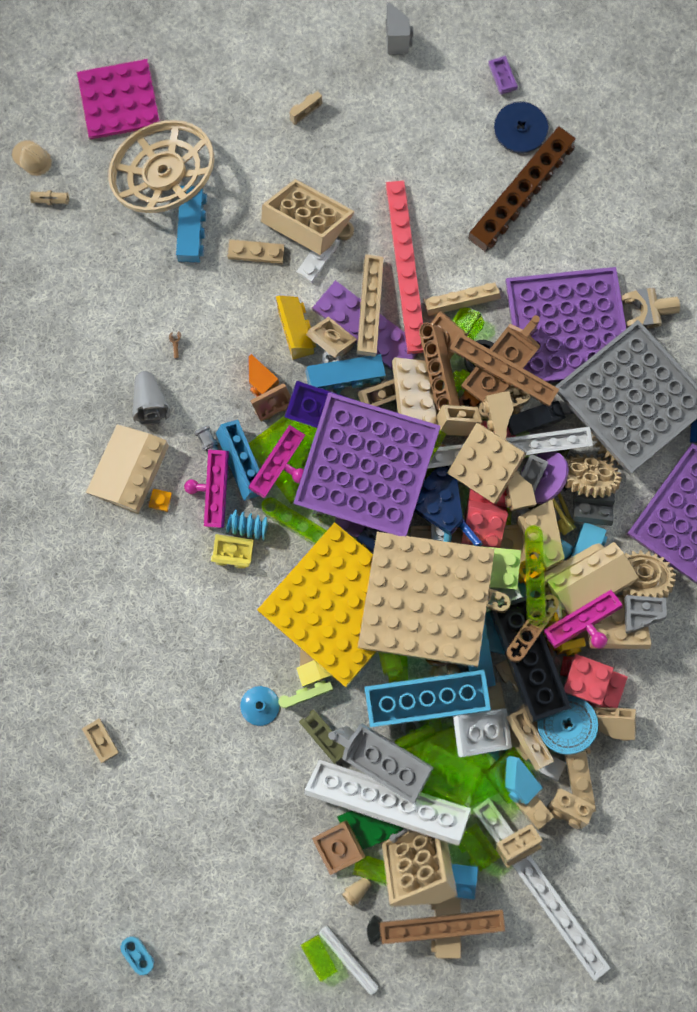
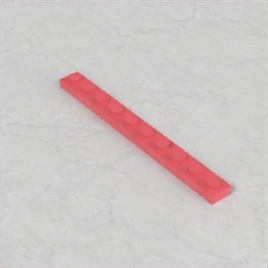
[386,180,424,354]

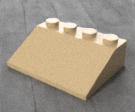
[261,179,354,255]
[86,424,169,514]
[382,830,457,907]

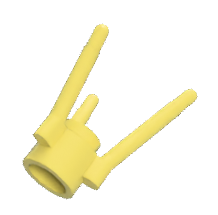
[552,493,576,536]

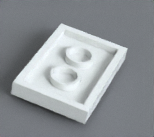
[453,708,512,757]

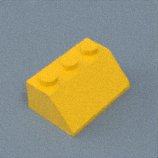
[276,295,316,360]

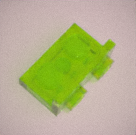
[452,307,485,340]

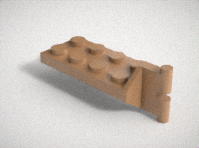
[461,315,540,403]

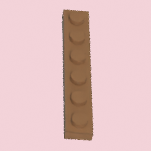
[449,332,559,407]
[380,909,505,944]

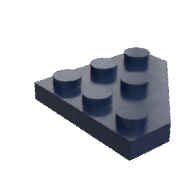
[414,466,463,536]

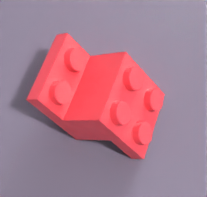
[461,488,508,548]
[564,654,628,708]

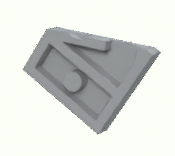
[625,595,667,634]

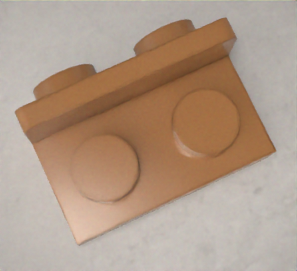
[250,383,291,422]

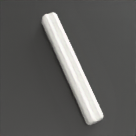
[319,926,379,995]

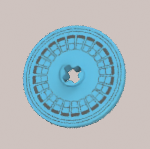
[537,695,598,755]

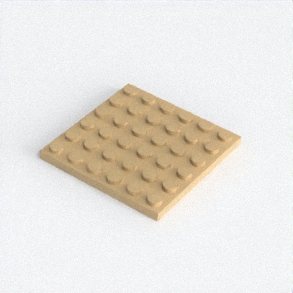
[358,532,495,667]

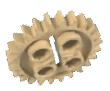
[565,454,622,498]

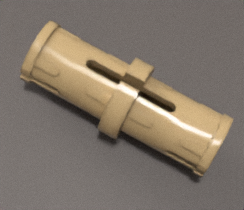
[30,190,69,205]

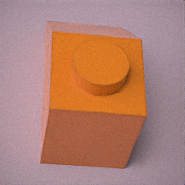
[249,354,279,397]

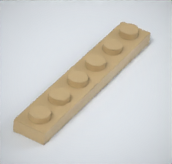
[357,254,384,357]

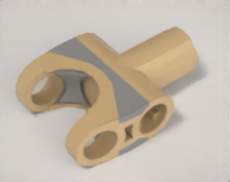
[621,288,680,329]

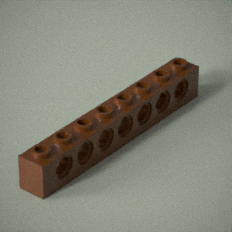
[468,126,576,252]

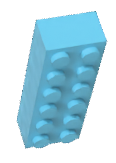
[364,670,491,727]

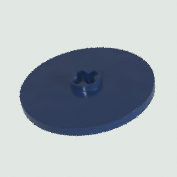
[494,102,548,153]

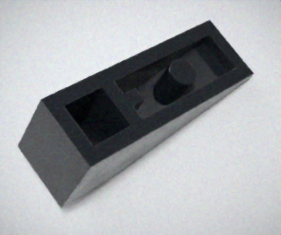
[508,400,566,436]

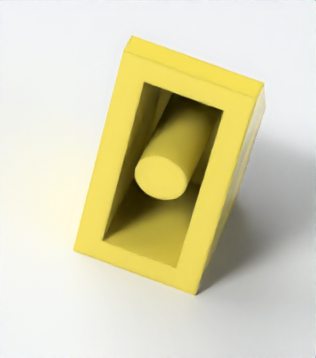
[296,661,333,687]

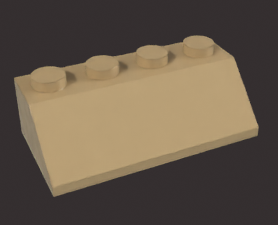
[547,542,639,615]

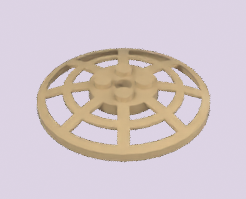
[108,120,214,213]

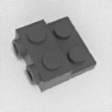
[573,491,615,526]

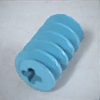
[226,510,268,541]

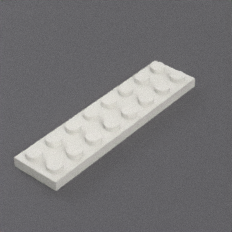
[305,760,471,846]

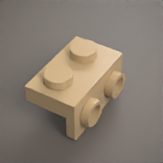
[547,788,595,829]

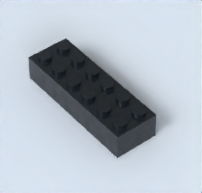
[489,595,571,724]

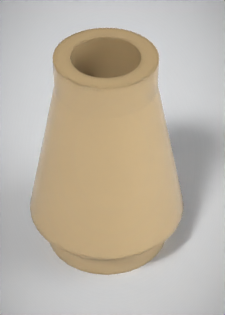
[342,876,372,907]

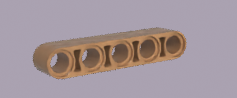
[419,322,460,411]

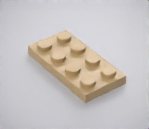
[392,358,437,425]

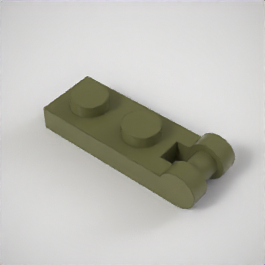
[299,709,345,764]

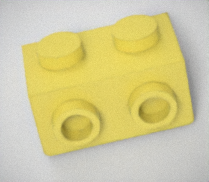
[211,534,254,569]

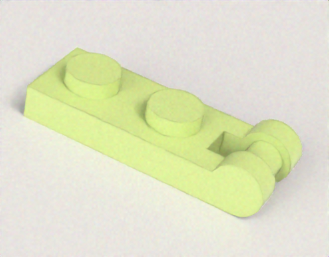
[278,680,333,708]

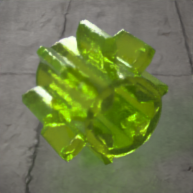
[453,369,470,393]

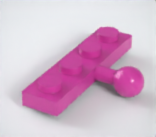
[248,425,305,499]
[184,450,229,528]
[544,590,623,649]

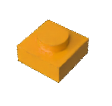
[148,488,172,512]

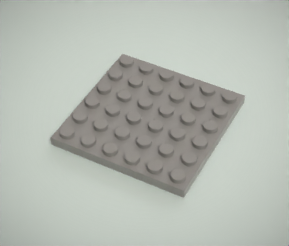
[555,320,697,475]

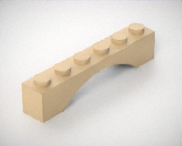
[482,391,536,512]

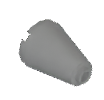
[132,371,171,426]

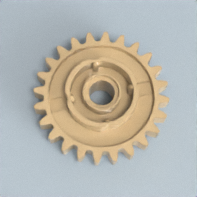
[620,550,676,598]

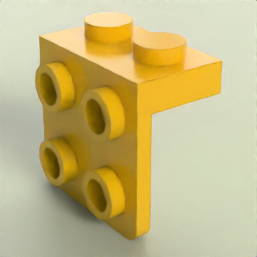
[546,612,586,656]

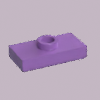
[488,56,518,95]

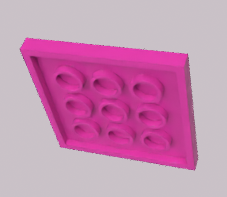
[77,59,160,140]

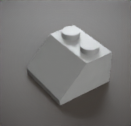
[386,3,413,54]

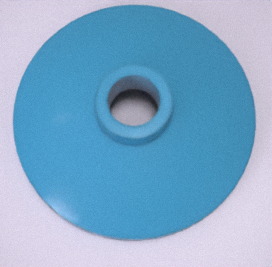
[240,686,280,726]

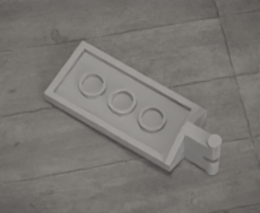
[328,724,433,804]

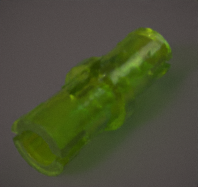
[394,722,435,750]

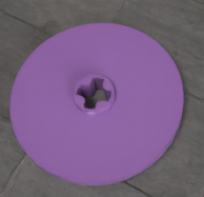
[520,451,569,505]

